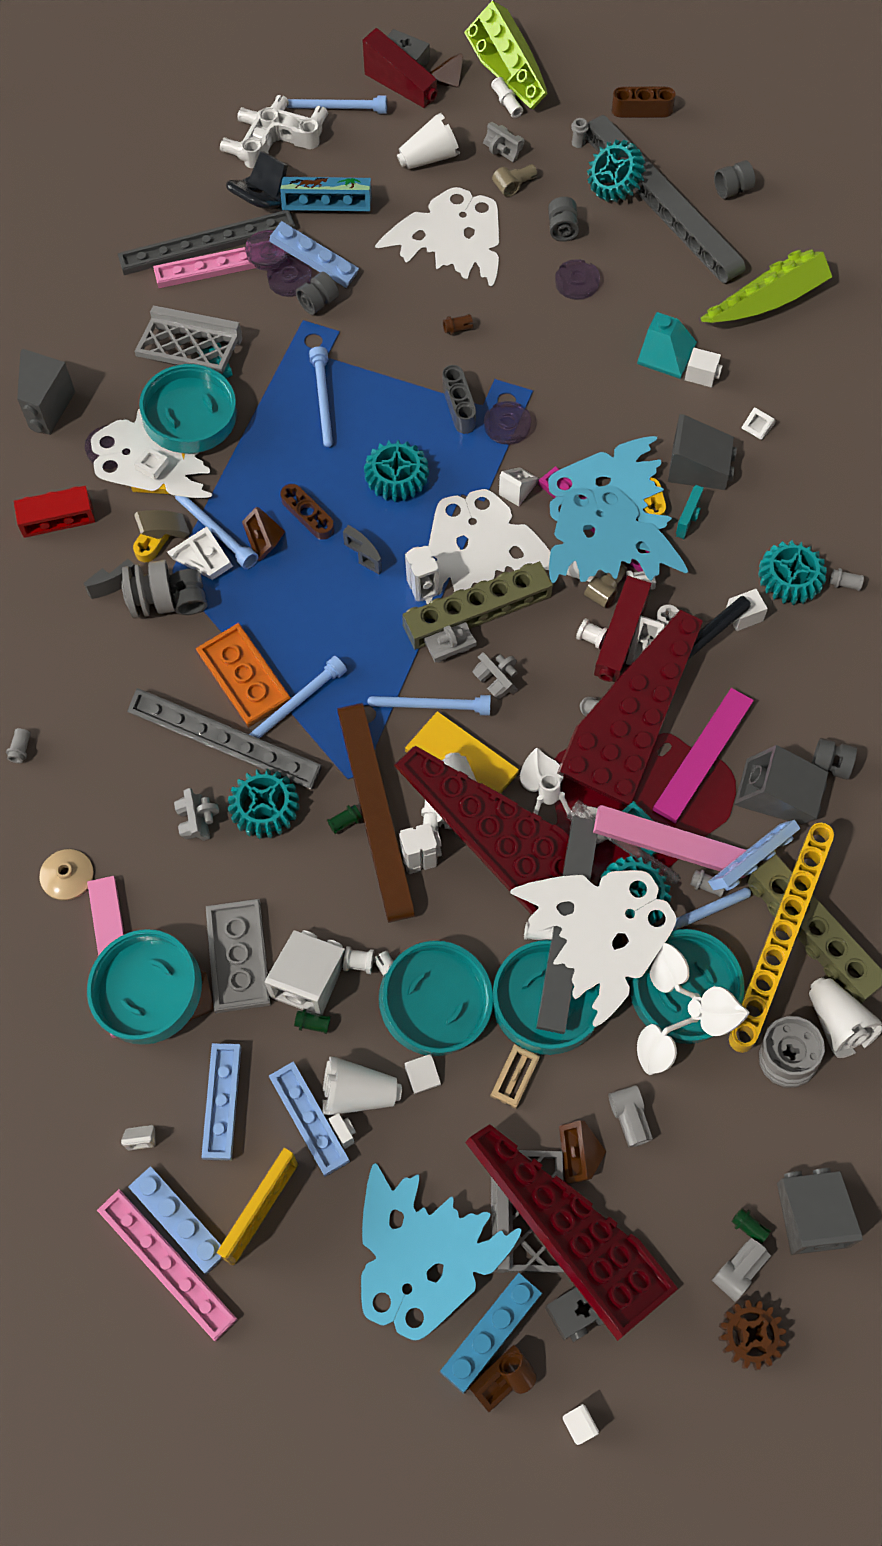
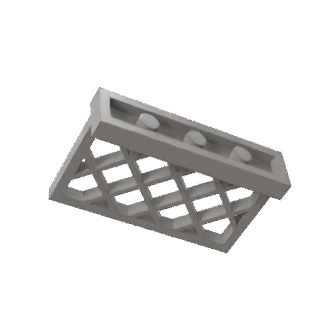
[135,305,243,374]
[491,1150,565,1273]

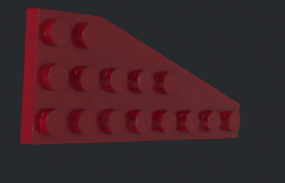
[557,610,703,806]
[394,746,598,915]
[465,1124,678,1341]

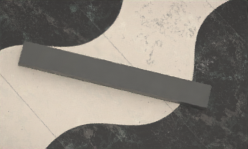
[117,210,295,275]
[127,688,323,790]
[536,816,598,1034]

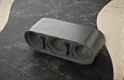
[442,365,476,434]

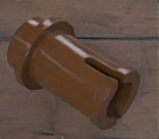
[443,314,473,335]

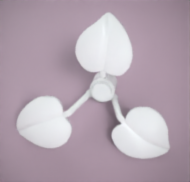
[520,748,609,844]
[637,943,750,1075]

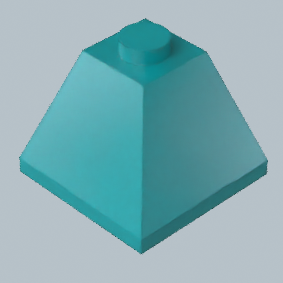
[637,312,697,379]

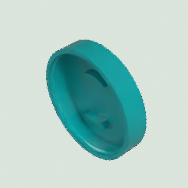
[139,364,237,453]
[87,929,202,1045]
[629,929,745,1044]
[493,940,600,1055]
[379,941,493,1056]

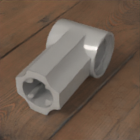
[608,1085,653,1148]
[712,1238,771,1302]

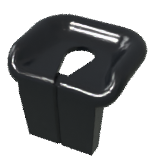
[226,151,288,209]

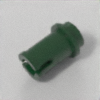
[327,805,362,835]
[294,1008,331,1034]
[731,1208,771,1244]

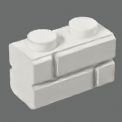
[405,545,439,602]
[399,823,442,874]

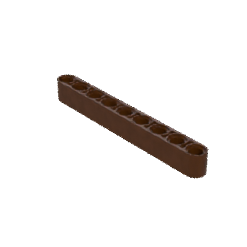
[337,703,415,923]

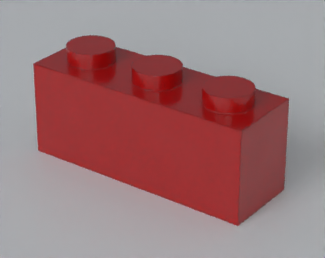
[14,485,95,538]

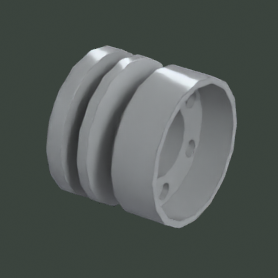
[121,560,175,619]
[759,1016,825,1087]

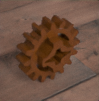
[718,1300,786,1370]

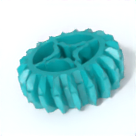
[587,139,646,203]
[364,439,429,502]
[758,540,827,605]
[228,768,300,839]
[598,856,672,925]

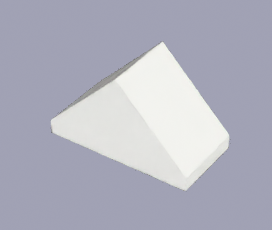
[499,467,539,506]
[626,616,665,665]

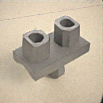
[483,122,524,162]
[424,622,476,663]
[472,652,518,700]
[174,788,219,841]

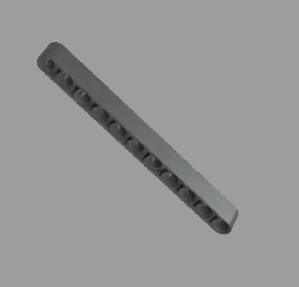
[585,115,745,283]

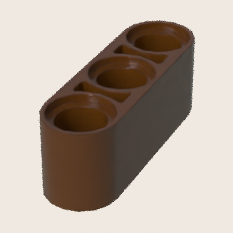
[611,86,676,118]

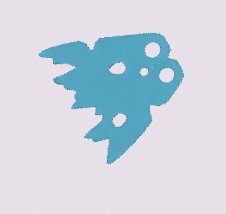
[548,436,672,551]
[549,486,688,583]
[361,1163,521,1340]

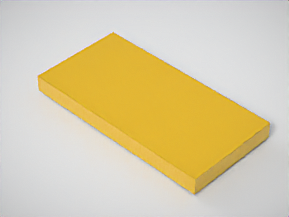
[405,711,519,794]
[216,1148,298,1265]

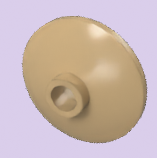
[40,849,94,900]

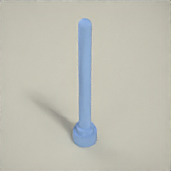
[287,95,387,114]
[309,346,333,447]
[175,495,258,569]
[249,656,347,739]
[368,695,491,716]
[658,888,751,931]

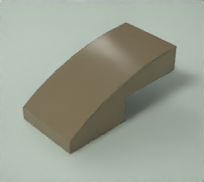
[134,510,190,539]

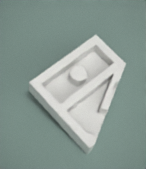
[168,526,233,580]

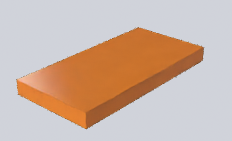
[196,623,291,728]

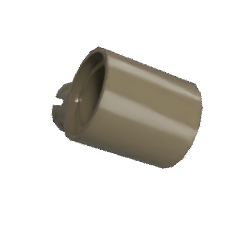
[492,164,537,197]
[584,563,627,609]

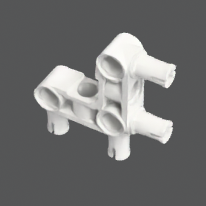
[220,95,328,168]

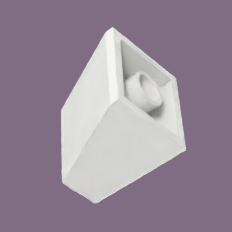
[265,930,345,1015]

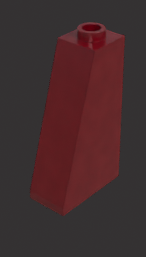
[362,28,438,108]
[594,575,652,682]

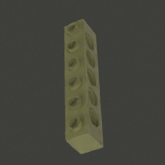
[402,561,553,650]
[747,855,882,1004]

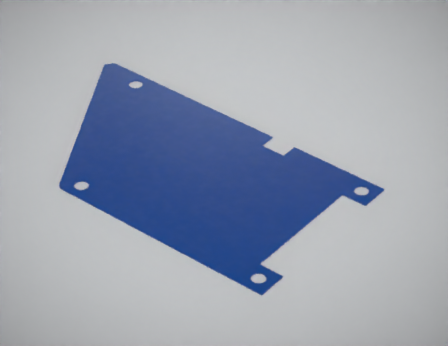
[172,320,533,779]

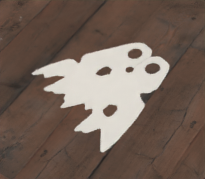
[375,187,499,286]
[91,409,212,498]
[425,489,551,604]
[510,870,676,1027]

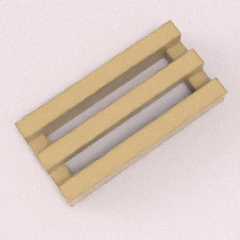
[490,1044,540,1109]

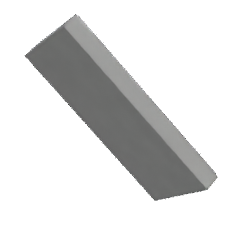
[206,899,271,1013]

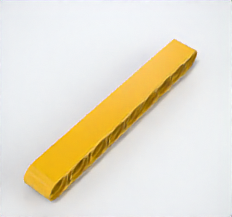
[729,823,834,1053]

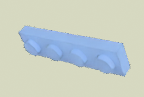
[269,221,359,288]
[708,820,800,891]
[201,1043,241,1161]
[269,1061,350,1177]
[128,1166,223,1275]

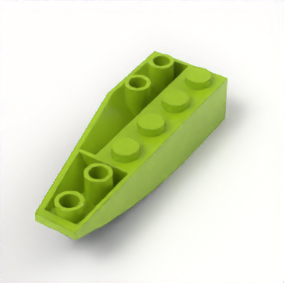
[464,0,548,109]
[701,250,832,323]

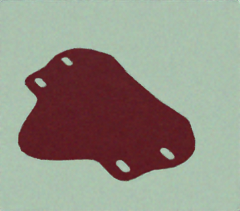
[554,733,736,882]

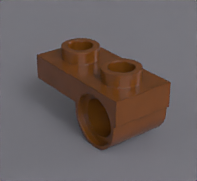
[469,1344,537,1412]

